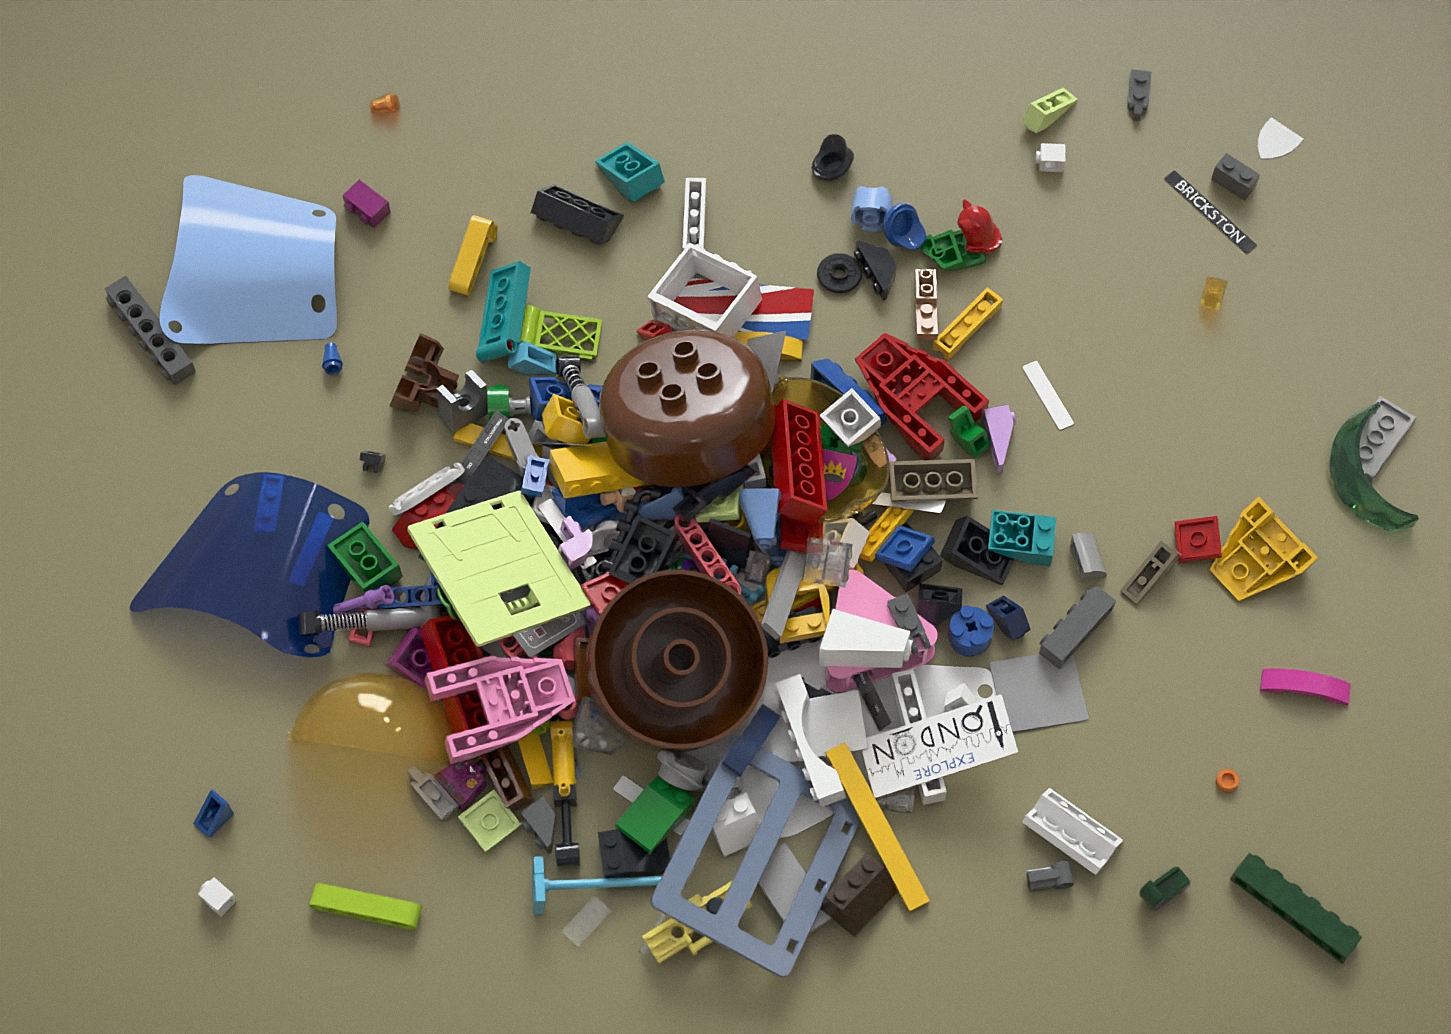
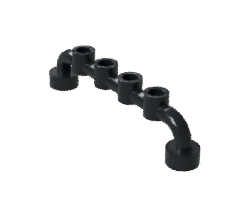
[601,485,664,574]

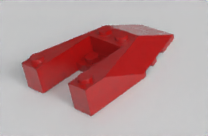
[855,333,989,460]

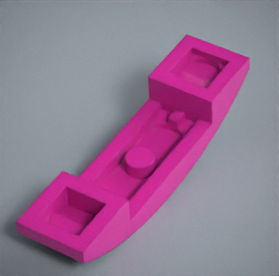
[1260,668,1351,705]

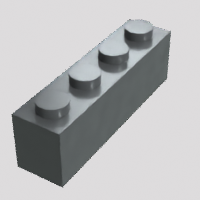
[1039,585,1116,669]

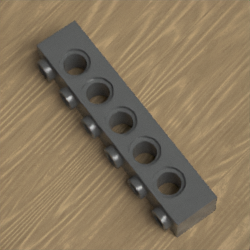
[105,276,196,385]

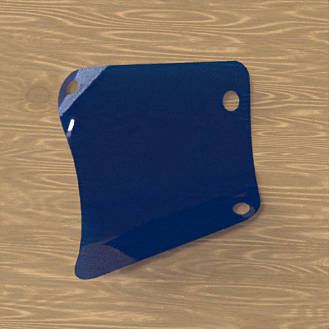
[130,472,370,658]

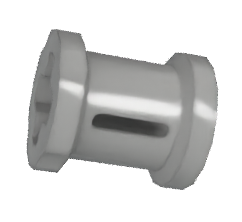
[509,397,531,417]

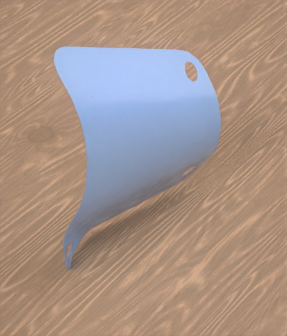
[160,175,337,344]

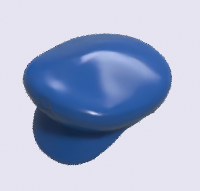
[883,203,926,250]

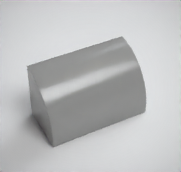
[1070,533,1107,581]

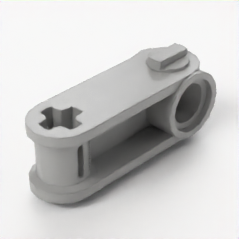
[504,418,539,478]

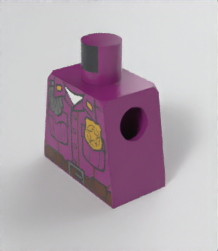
[434,758,487,812]

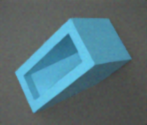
[508,341,557,374]

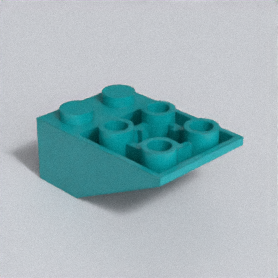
[988,510,1056,566]

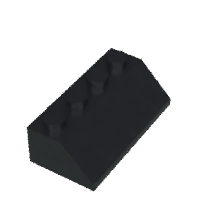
[530,184,624,245]

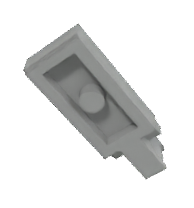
[408,765,459,821]

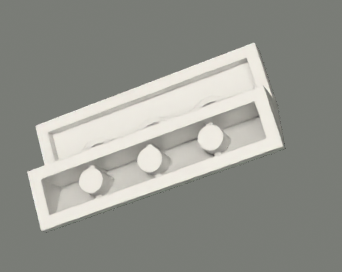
[1022,788,1123,875]

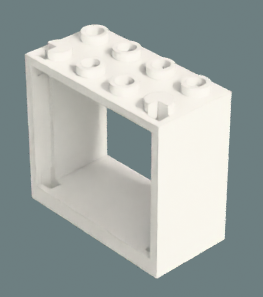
[647,243,762,337]

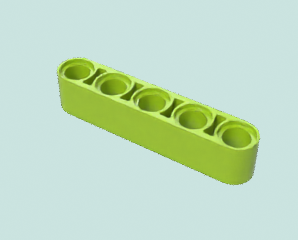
[309,883,422,930]

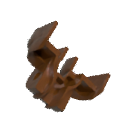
[389,333,459,412]

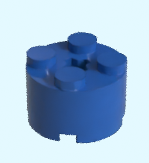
[948,605,994,657]

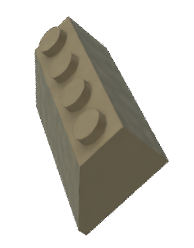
[888,459,978,502]

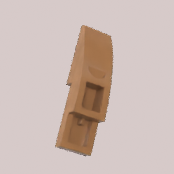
[915,269,938,340]

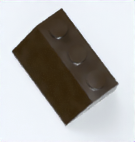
[820,852,898,937]

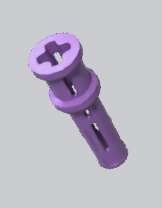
[333,585,394,616]

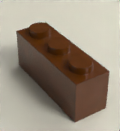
[481,744,534,811]

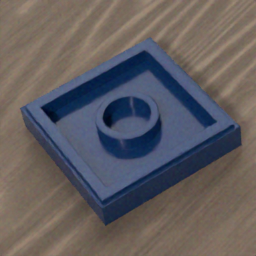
[875,526,935,572]

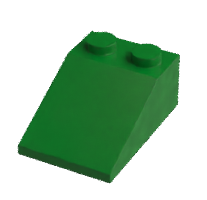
[327,521,403,595]
[615,775,695,853]

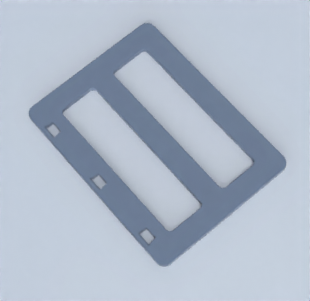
[651,736,860,977]

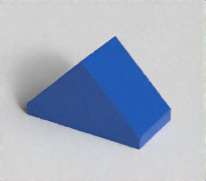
[193,790,234,838]

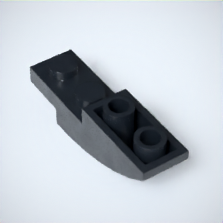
[672,465,755,523]

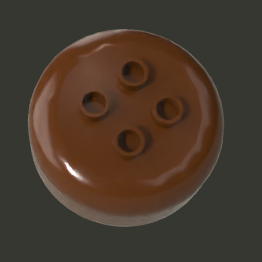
[599,329,776,487]
[585,570,768,753]

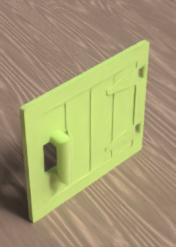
[407,491,591,647]

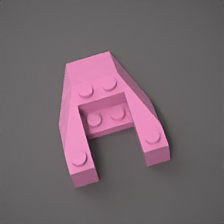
[425,656,575,764]

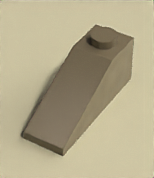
[1120,540,1182,604]

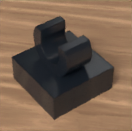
[360,450,386,473]

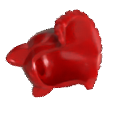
[957,199,1002,253]

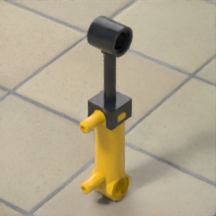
[550,720,580,867]

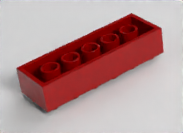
[771,399,827,525]
[420,616,488,734]

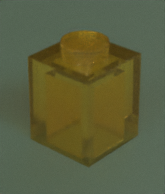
[1199,276,1227,310]

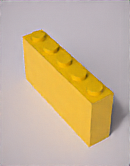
[549,441,652,499]

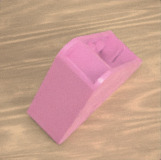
[825,570,937,693]

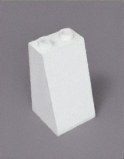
[819,609,913,668]

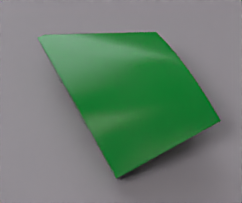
[919,229,987,270]

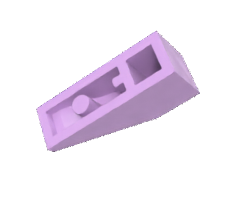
[982,405,1016,474]

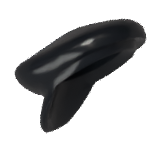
[812,134,854,181]

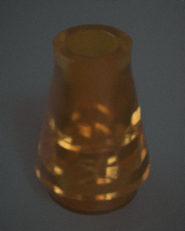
[369,92,400,113]

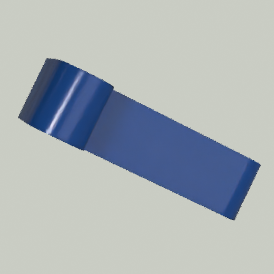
[374,571,444,609]

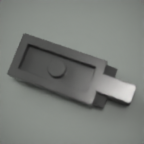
[1128,69,1151,121]

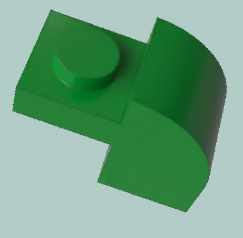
[487,385,510,420]
[948,405,991,457]

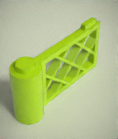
[517,305,602,361]

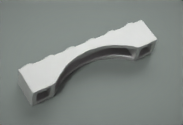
[774,674,846,807]

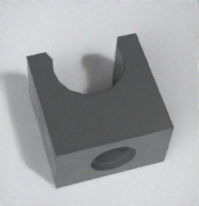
[437,370,488,432]

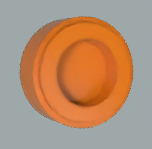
[1216,769,1239,793]

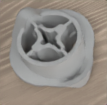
[657,750,708,791]

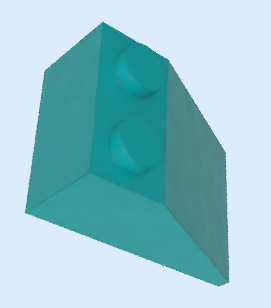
[595,142,665,202]

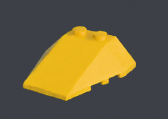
[1209,496,1319,601]

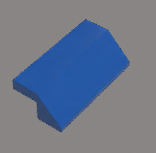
[552,487,620,530]

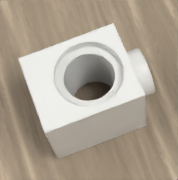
[1035,143,1065,172]
[198,877,237,917]

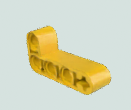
[448,215,498,296]

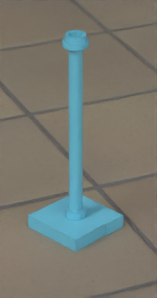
[532,857,662,915]

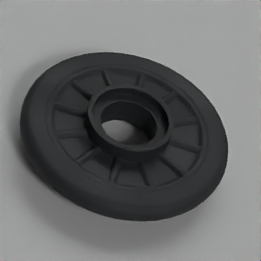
[817,253,862,293]

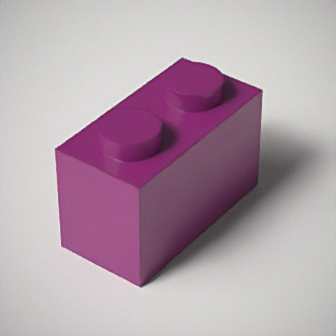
[342,180,391,228]

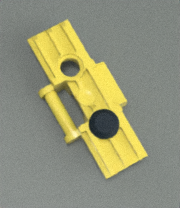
[642,880,752,963]

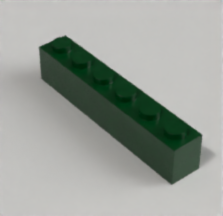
[1230,852,1362,964]

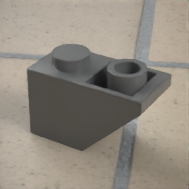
[520,797,557,853]

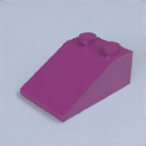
[385,627,443,702]

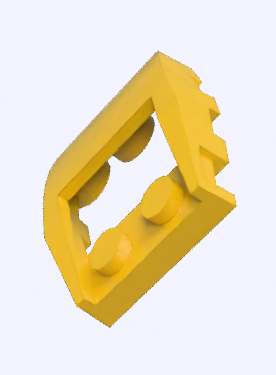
[766,563,831,643]

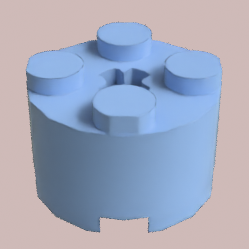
[851,187,893,232]

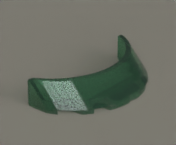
[1329,402,1419,532]

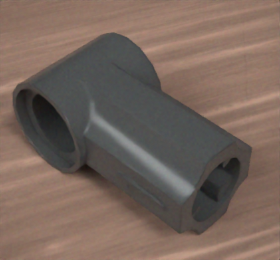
[1026,861,1074,891]

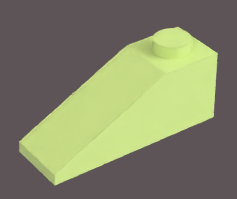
[1021,88,1078,133]

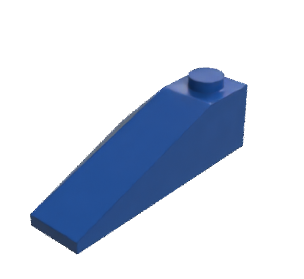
[529,377,602,421]

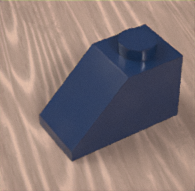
[985,596,1031,640]

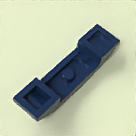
[722,704,781,777]

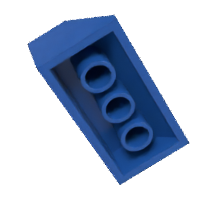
[810,358,887,437]

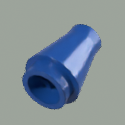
[322,343,343,375]

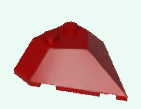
[392,483,464,550]

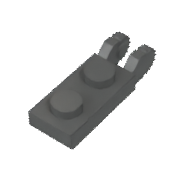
[887,593,931,655]

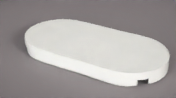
[389,462,465,515]

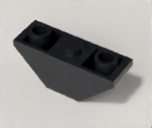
[854,241,896,300]

